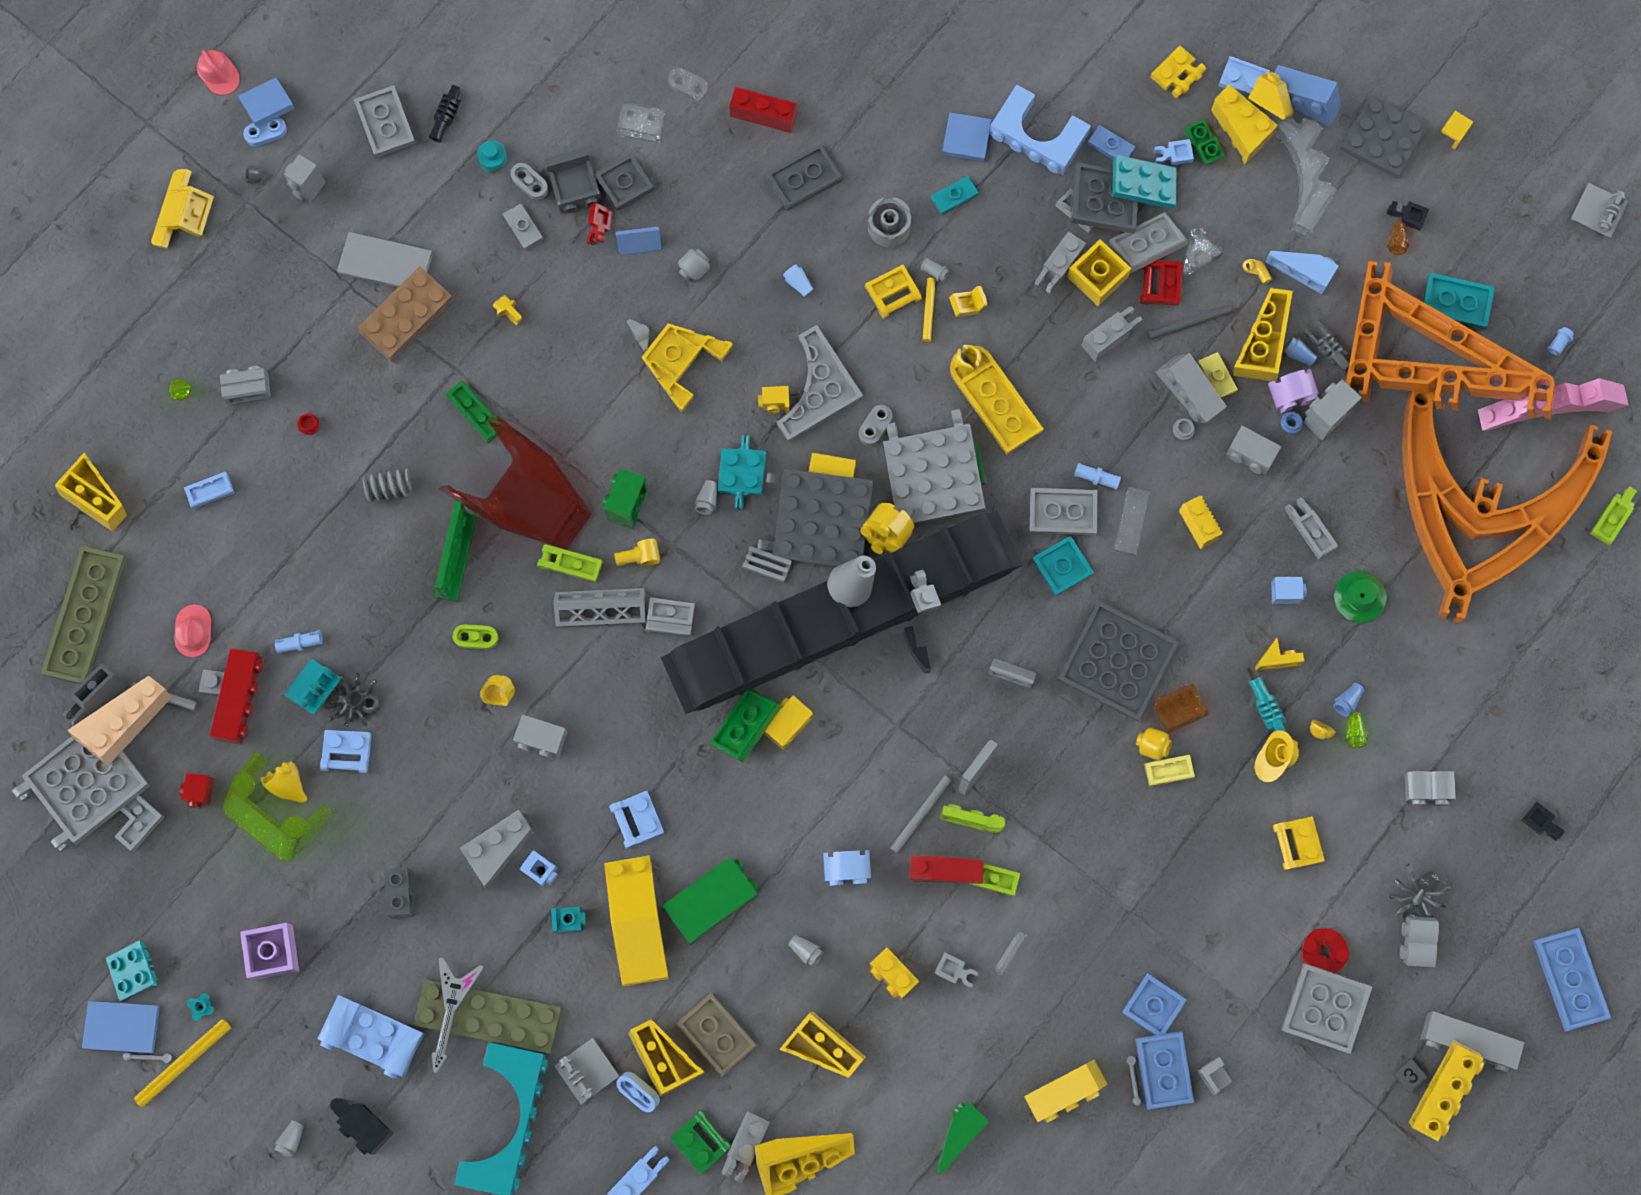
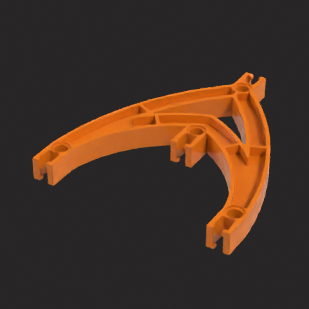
[1402,388,1613,624]

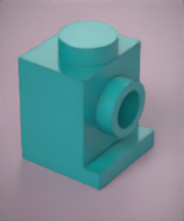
[551,907,586,934]

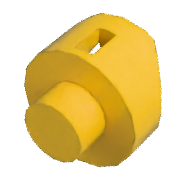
[480,675,515,706]

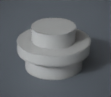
[1173,418,1195,440]

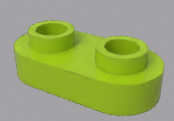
[453,624,499,650]

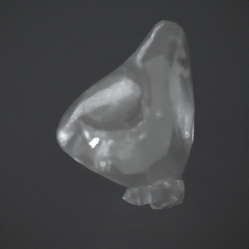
[1183,228,1223,275]

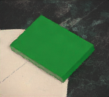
[709,689,781,763]

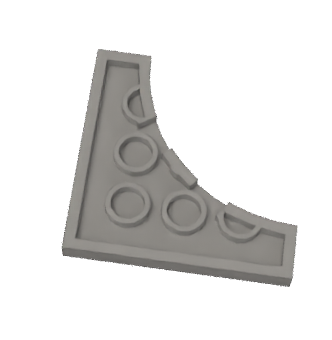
[777,325,863,442]

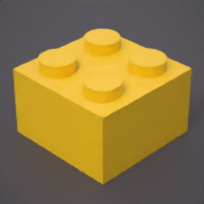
[1067,239,1132,306]

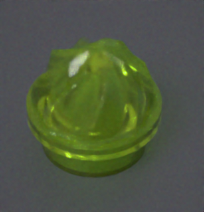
[168,377,191,400]

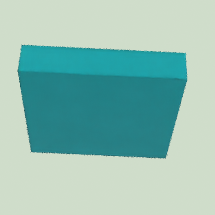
[1032,536,1094,597]

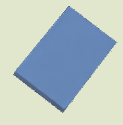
[82,1001,160,1053]
[1135,1031,1194,1110]

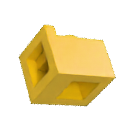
[758,386,790,414]

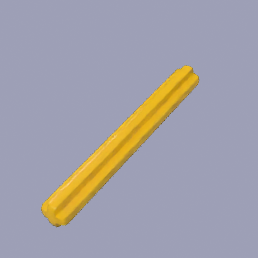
[134,1019,231,1107]

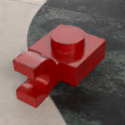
[587,203,612,245]

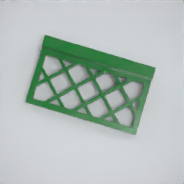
[435,501,477,602]

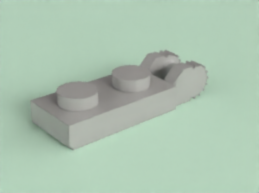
[1285,497,1338,560]
[722,1111,770,1183]

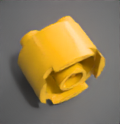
[860,503,914,554]

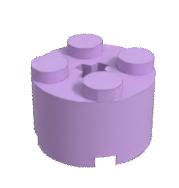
[1268,369,1319,413]

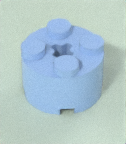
[823,850,871,886]

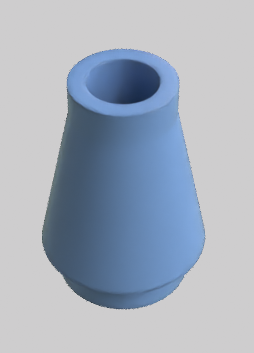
[1283,337,1317,366]
[1333,683,1365,717]

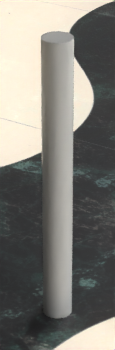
[890,776,952,854]

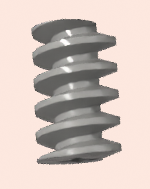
[363,468,412,502]

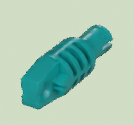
[1249,677,1286,732]

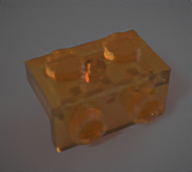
[1154,683,1209,734]

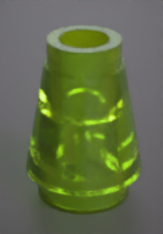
[1345,713,1368,748]

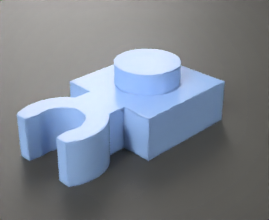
[1153,139,1194,165]

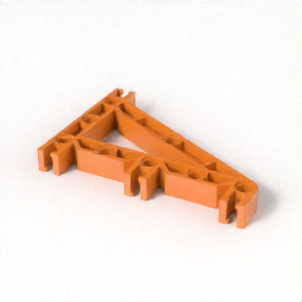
[1346,261,1556,419]

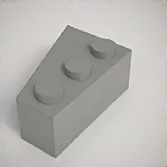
[1154,353,1227,423]
[460,810,534,889]

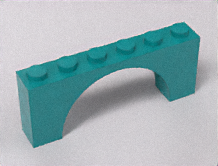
[454,1042,549,1195]

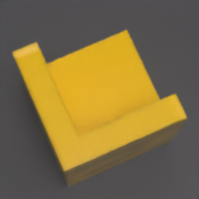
[1441,110,1473,149]

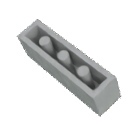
[1420,1011,1525,1073]

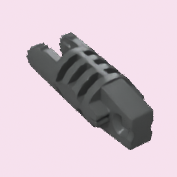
[1304,319,1349,371]

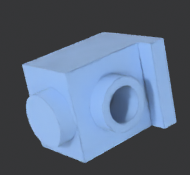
[520,850,558,887]

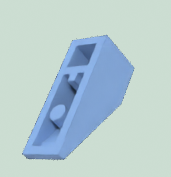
[1265,251,1339,294]

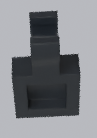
[1386,201,1429,231]
[1521,802,1565,841]

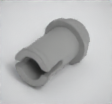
[920,258,950,282]

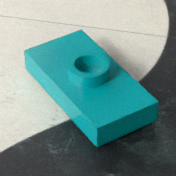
[930,176,979,216]

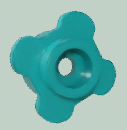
[187,993,214,1021]

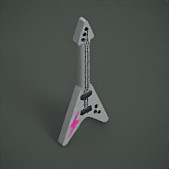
[432,958,484,1073]

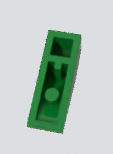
[936,1102,989,1175]

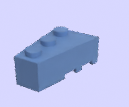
[1274,65,1341,127]

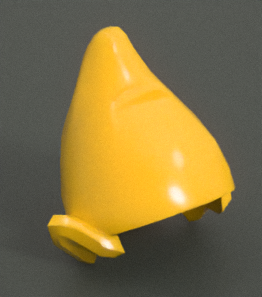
[261,761,307,803]

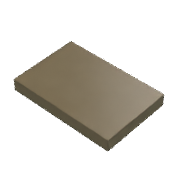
[676,993,757,1077]

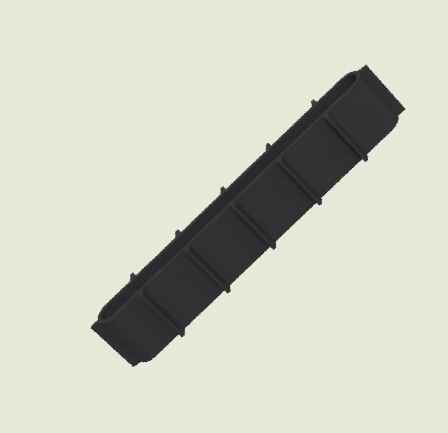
[660,511,1023,714]

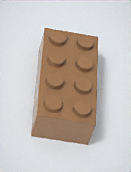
[358,266,453,363]

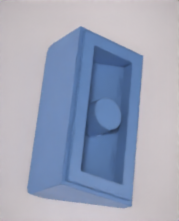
[616,227,662,255]

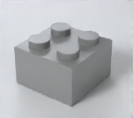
[1303,380,1362,440]

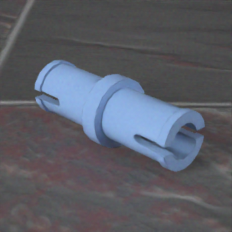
[1074,463,1121,490]
[275,630,323,654]

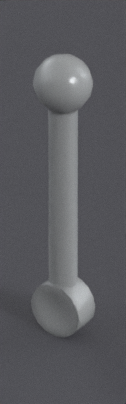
[123,1052,173,1063]
[1126,1056,1141,1106]

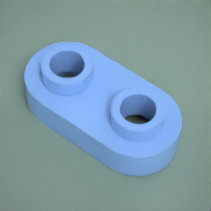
[243,117,287,147]
[617,1072,660,1112]

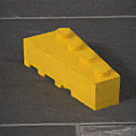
[1233,288,1293,382]

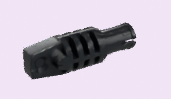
[429,84,461,143]

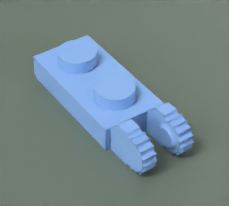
[607,1146,670,1195]

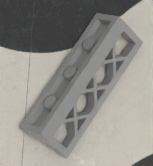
[553,588,646,626]

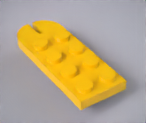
[950,345,1044,455]

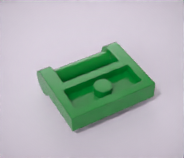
[670,1110,732,1174]

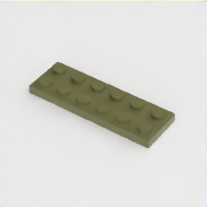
[41,546,126,684]
[414,979,562,1054]

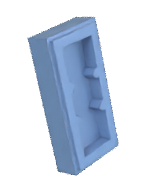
[1087,125,1136,160]

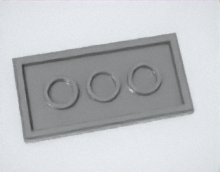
[337,232,433,288]
[958,740,998,796]

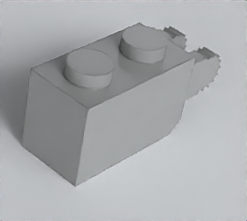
[1034,231,1086,293]
[1082,306,1143,362]

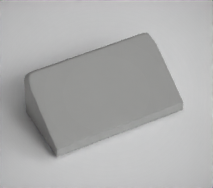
[989,659,1036,689]

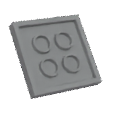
[1281,963,1372,1054]

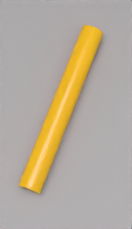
[923,278,936,342]

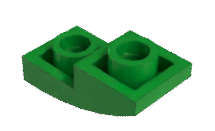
[1184,119,1225,165]

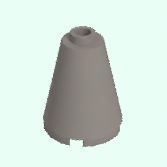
[827,556,876,607]

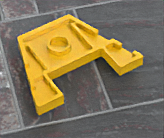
[642,324,733,412]

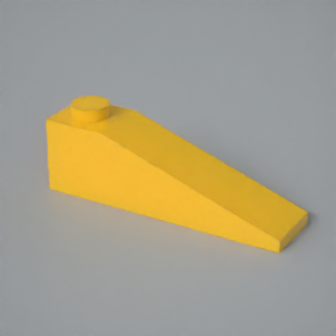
[755,1133,855,1195]

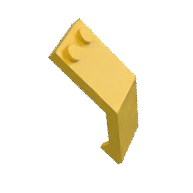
[604,855,669,986]

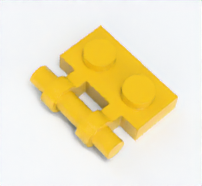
[1150,46,1206,98]

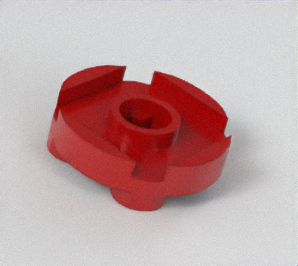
[1301,928,1349,973]

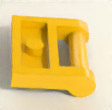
[865,265,922,319]
[1272,816,1325,870]

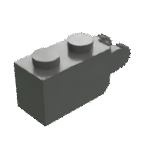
[63,663,127,726]

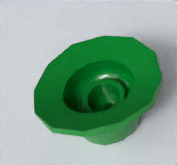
[1334,570,1387,623]

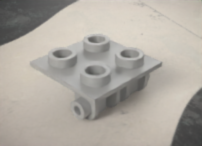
[1571,183,1628,238]
[555,1038,620,1104]

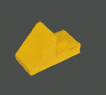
[1255,638,1304,671]

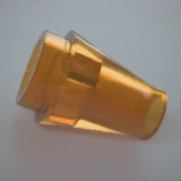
[1387,221,1409,255]

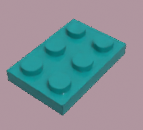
[1112,155,1176,209]
[1423,273,1495,330]

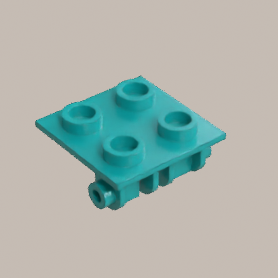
[284,659,342,715]
[106,940,158,1001]

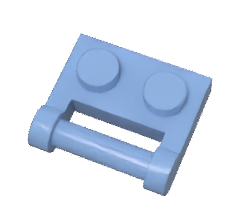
[320,730,372,773]
[609,791,665,849]

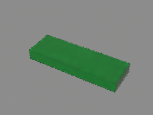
[446,381,505,443]

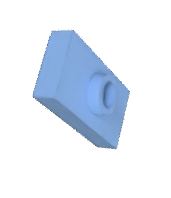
[184,472,235,509]

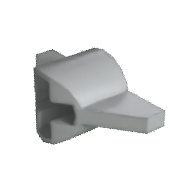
[626,319,649,351]

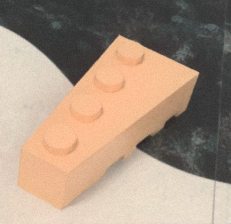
[68,676,171,766]

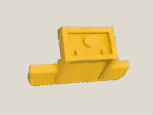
[151,169,214,249]

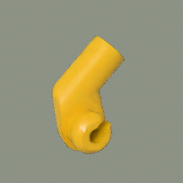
[1243,259,1272,284]

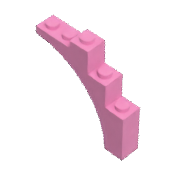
[1478,378,1629,431]

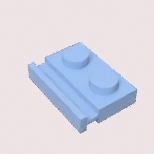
[1218,56,1270,97]

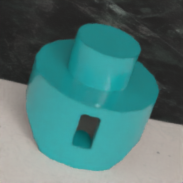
[477,141,508,173]

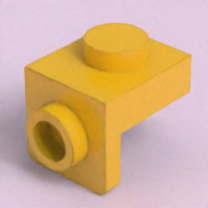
[949,286,987,317]

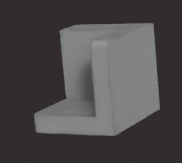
[1197,1057,1232,1095]

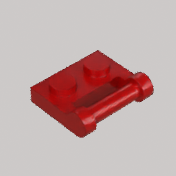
[1140,260,1183,306]

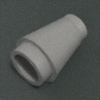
[694,480,718,515]
[788,934,824,967]
[274,1120,304,1158]

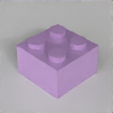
[240,923,299,980]

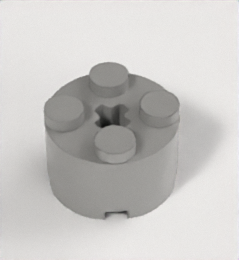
[868,197,911,249]

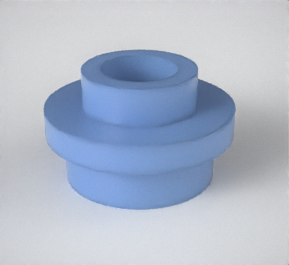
[1280,412,1303,434]

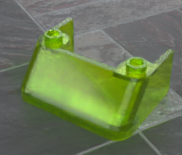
[222,751,334,862]

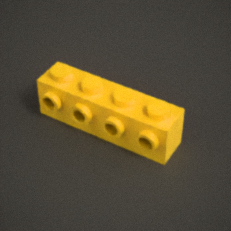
[1409,1040,1484,1141]

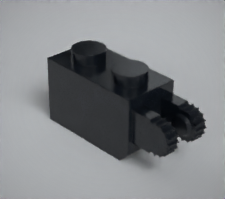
[330,1098,394,1155]

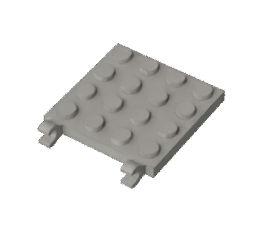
[883,409,986,525]
[12,736,150,851]

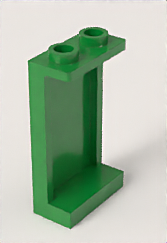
[662,857,759,945]

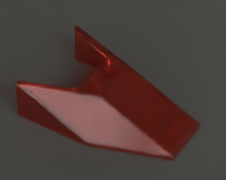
[438,416,592,550]

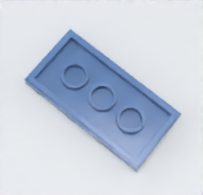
[1533,928,1611,1032]

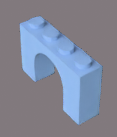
[989,85,1091,175]

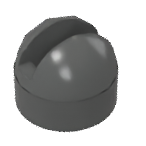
[245,166,262,184]

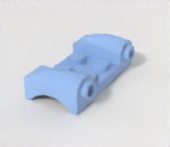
[317,995,425,1079]

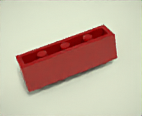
[209,648,263,745]

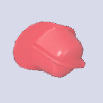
[197,50,240,95]
[174,604,212,657]

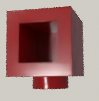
[179,773,215,809]

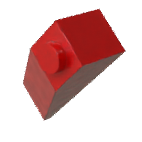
[909,855,984,884]

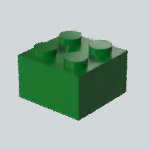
[602,468,649,529]

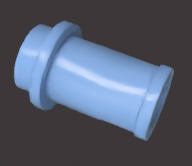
[1547,327,1574,356]

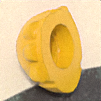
[1310,720,1336,740]

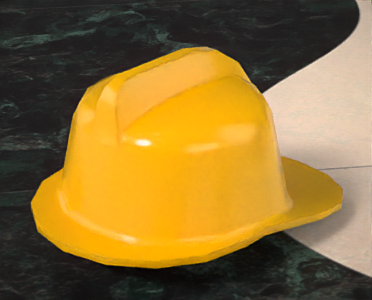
[1254,731,1299,782]

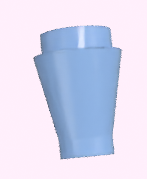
[783,264,814,297]

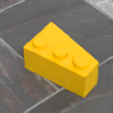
[1211,84,1278,165]
[779,1011,866,1078]
[628,1019,704,1097]
[1024,1059,1108,1123]

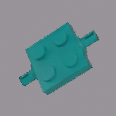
[717,435,767,510]

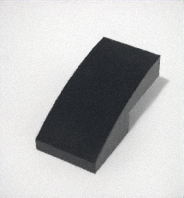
[903,626,930,673]

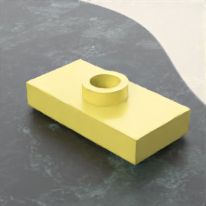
[1197,352,1238,399]
[1144,755,1195,787]

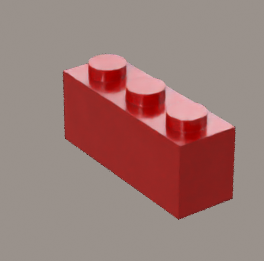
[729,87,797,133]

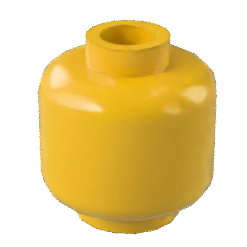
[1136,727,1172,760]

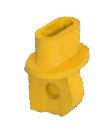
[493,295,522,325]

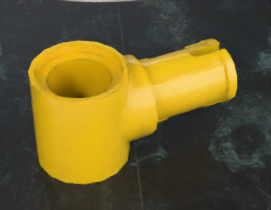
[614,539,661,566]

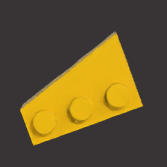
[55,453,127,532]

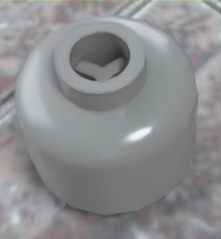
[678,248,710,281]

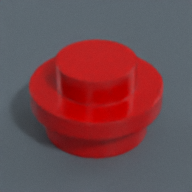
[297,413,320,435]

